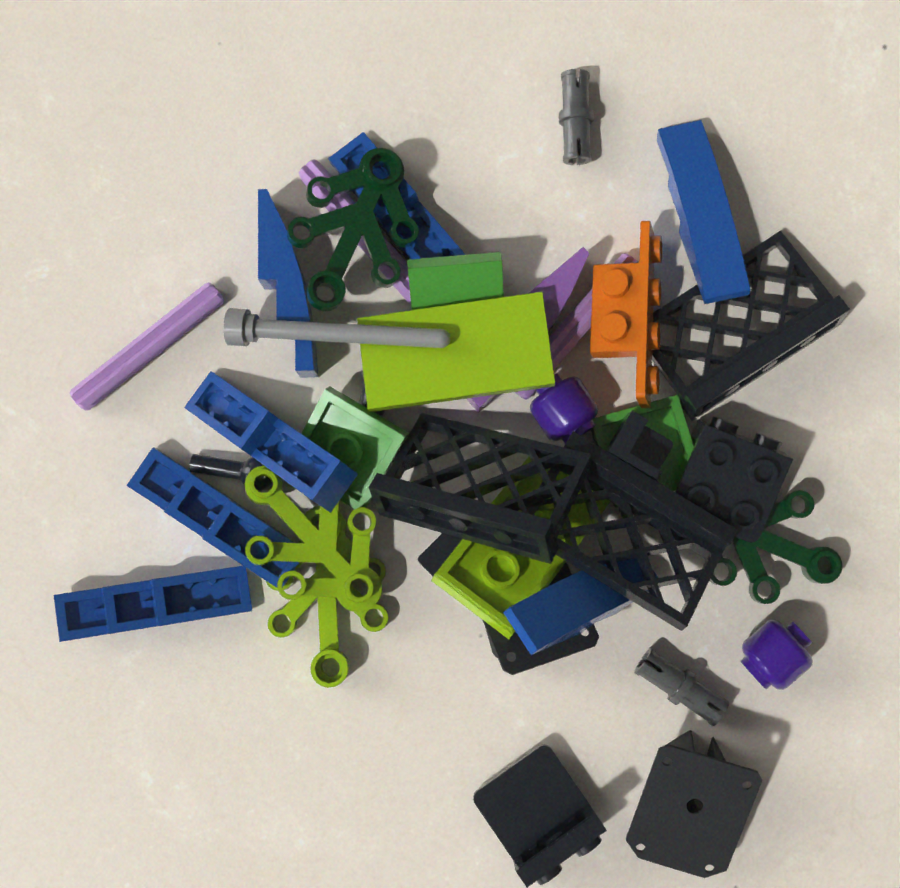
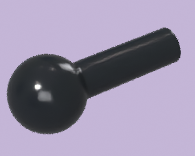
[189,454,273,492]

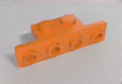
[590,221,663,408]

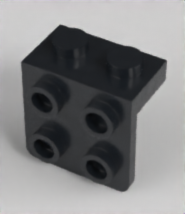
[675,416,793,543]
[473,744,607,888]

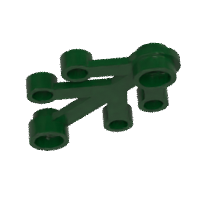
[287,148,419,311]
[704,490,842,604]

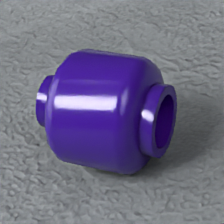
[530,373,598,443]
[740,619,813,690]

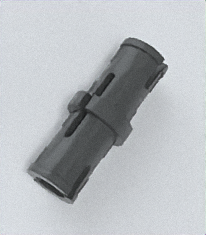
[559,69,594,165]
[634,648,730,726]

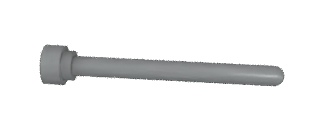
[224,308,451,348]

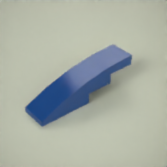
[657,120,750,304]
[258,189,318,378]
[126,447,299,588]
[503,549,660,655]
[53,566,252,642]

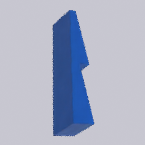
[328,132,466,260]
[184,371,358,513]

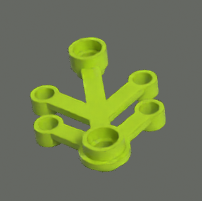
[245,466,382,612]
[266,505,389,688]

